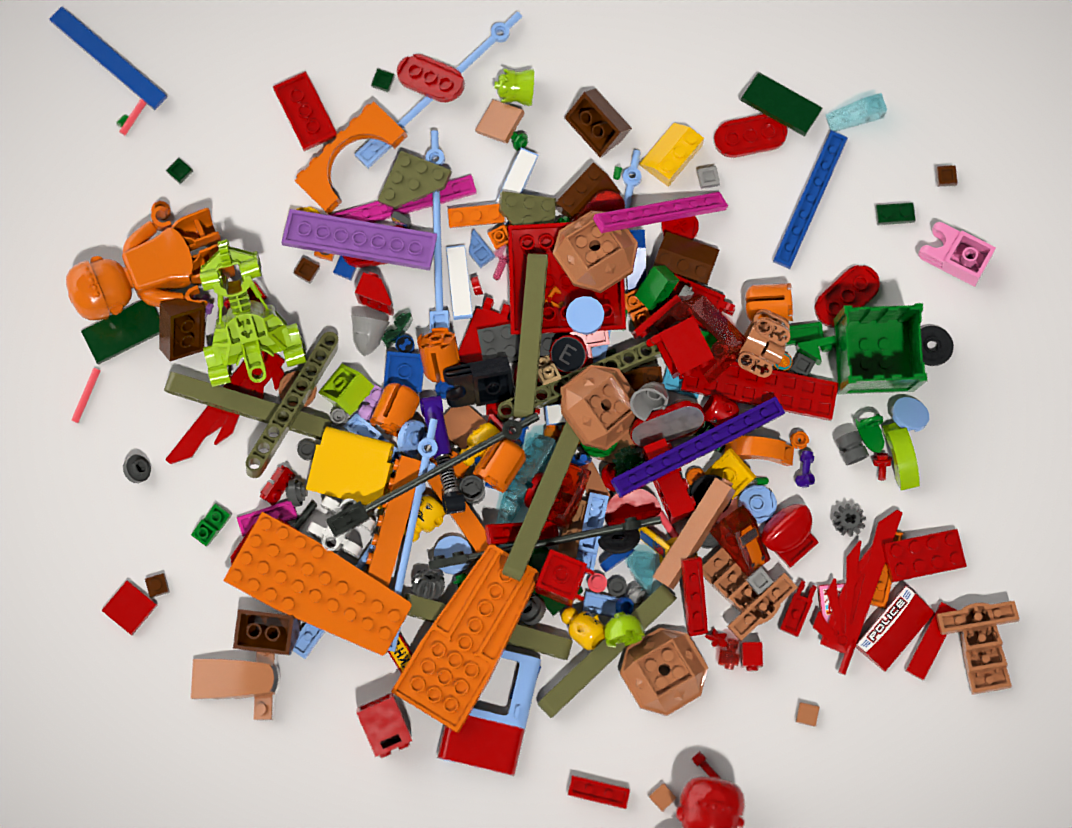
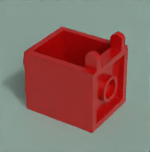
[646,316,714,379]
[535,549,595,607]
[356,693,412,758]

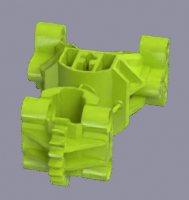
[200,239,307,387]

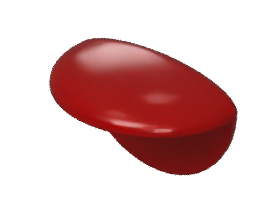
[605,488,661,526]
[761,504,813,553]

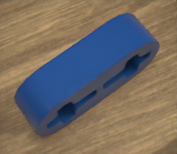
[600,549,635,573]

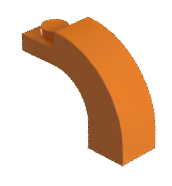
[724,436,794,466]

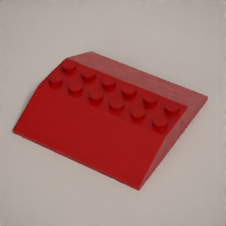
[508,222,626,335]

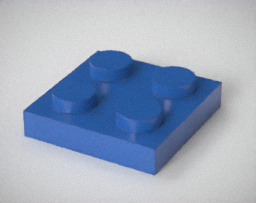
[383,351,424,393]

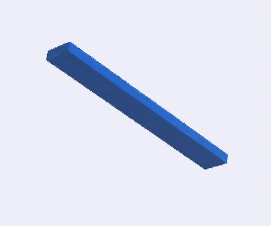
[49,6,167,110]
[773,130,848,269]

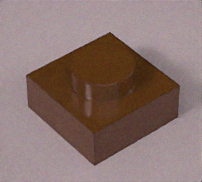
[936,165,958,187]
[293,257,320,284]
[145,573,170,598]

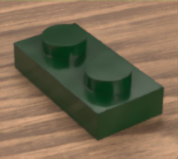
[875,203,916,225]

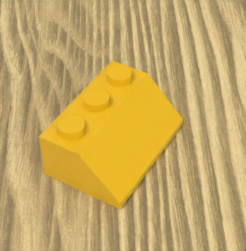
[639,123,704,187]

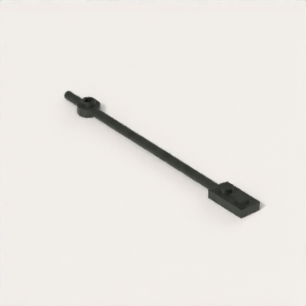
[326,413,540,538]
[428,516,662,570]

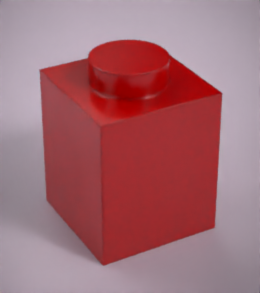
[741,642,763,672]

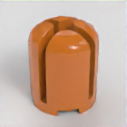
[745,283,793,323]
[417,327,461,383]
[370,383,420,437]
[473,438,527,493]

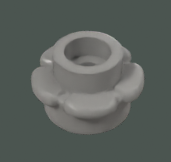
[678,285,694,303]
[330,408,349,426]
[628,586,645,604]

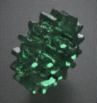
[612,446,645,477]

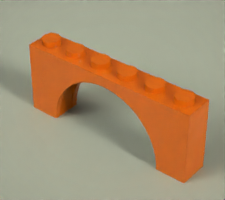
[294,101,407,215]

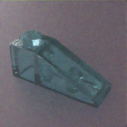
[826,93,887,132]

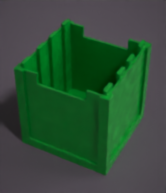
[834,303,928,394]

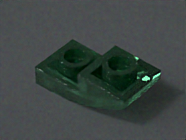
[381,312,413,349]

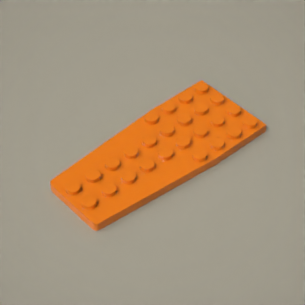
[223,512,412,656]
[391,544,540,733]

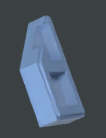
[469,230,495,268]

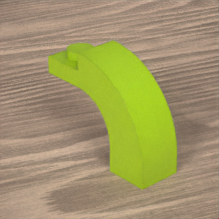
[882,423,920,491]

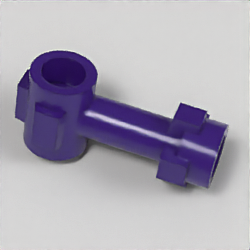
[795,451,815,488]

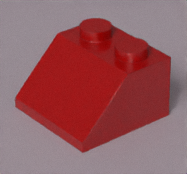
[355,272,394,316]

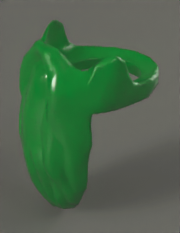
[855,413,885,453]

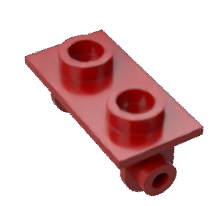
[259,465,296,506]

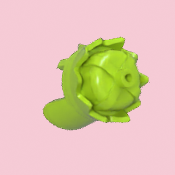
[494,68,534,106]

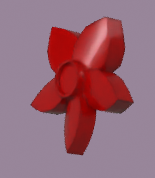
[705,628,727,647]

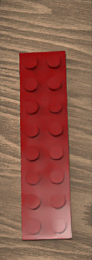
[681,358,839,421]

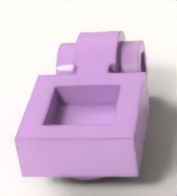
[358,384,384,421]

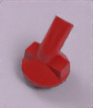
[873,452,892,481]

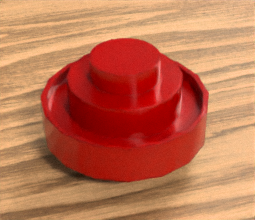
[601,463,625,492]

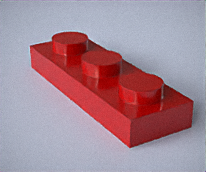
[631,294,681,339]
[568,775,631,809]

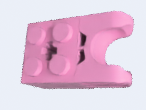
[918,222,996,287]

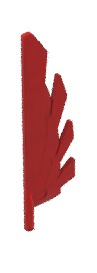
[165,351,285,464]
[812,510,903,675]

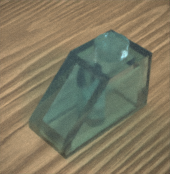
[627,551,656,595]

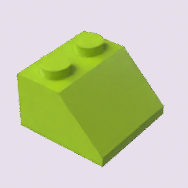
[318,364,374,416]

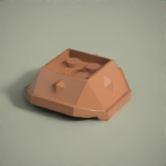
[553,211,638,293]
[561,365,637,451]
[620,627,708,716]

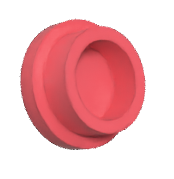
[588,573,607,593]

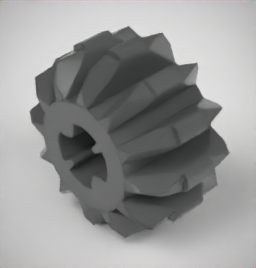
[832,503,866,537]
[411,570,445,600]

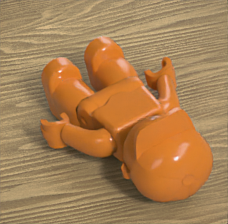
[66,206,235,320]

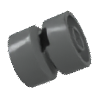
[835,431,869,466]
[459,475,485,505]

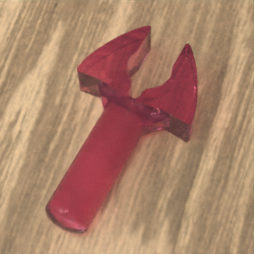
[493,245,509,280]

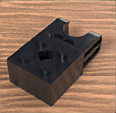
[443,356,514,408]

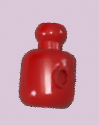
[703,394,740,427]

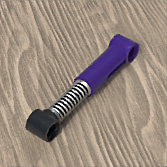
[420,395,466,515]

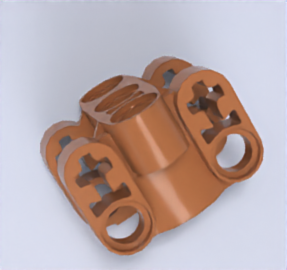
[738,309,790,378]

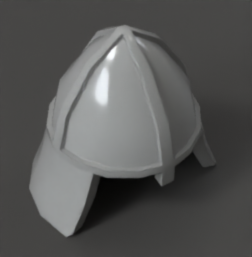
[351,315,390,356]
[630,382,669,422]

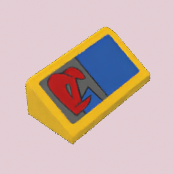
[639,526,672,558]

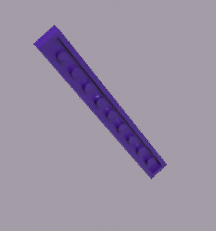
[611,397,785,498]

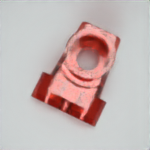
[718,638,740,670]

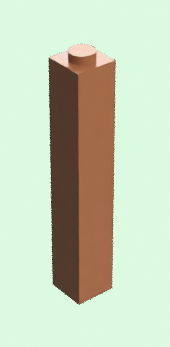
[653,478,736,590]

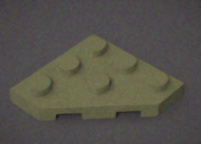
[378,151,452,209]
[499,191,556,225]

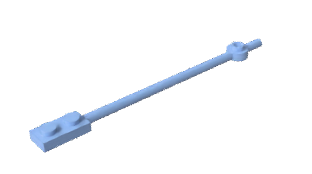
[355,12,522,169]
[425,131,450,333]
[591,150,641,363]
[388,419,438,652]
[292,461,436,659]

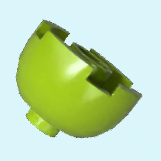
[604,612,645,647]

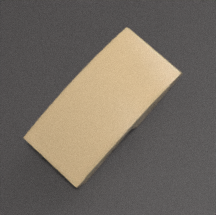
[538,355,561,385]

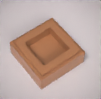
[796,702,820,727]
[649,783,677,812]

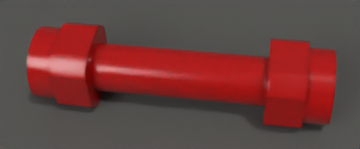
[691,751,720,778]

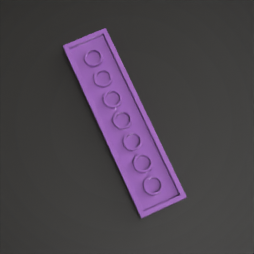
[281,209,437,271]

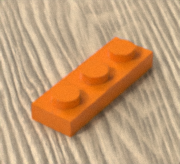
[448,204,506,228]

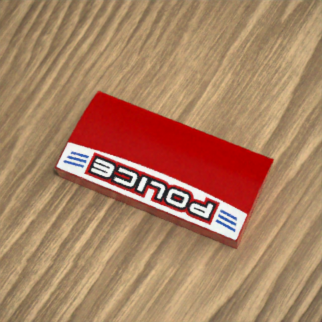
[855,586,935,672]

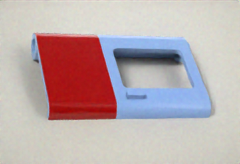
[437,650,541,776]

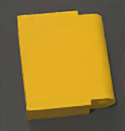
[306,426,394,509]

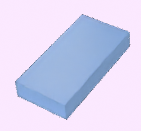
[582,591,619,618]

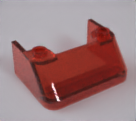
[654,295,746,384]

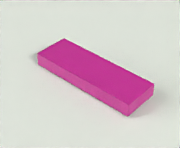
[237,501,298,537]

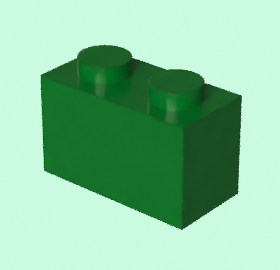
[635,265,679,310]

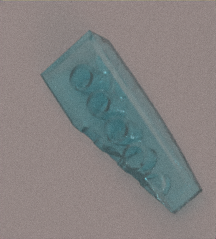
[496,433,556,546]

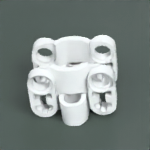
[307,496,376,559]

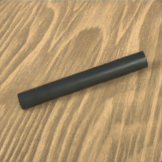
[292,501,317,530]

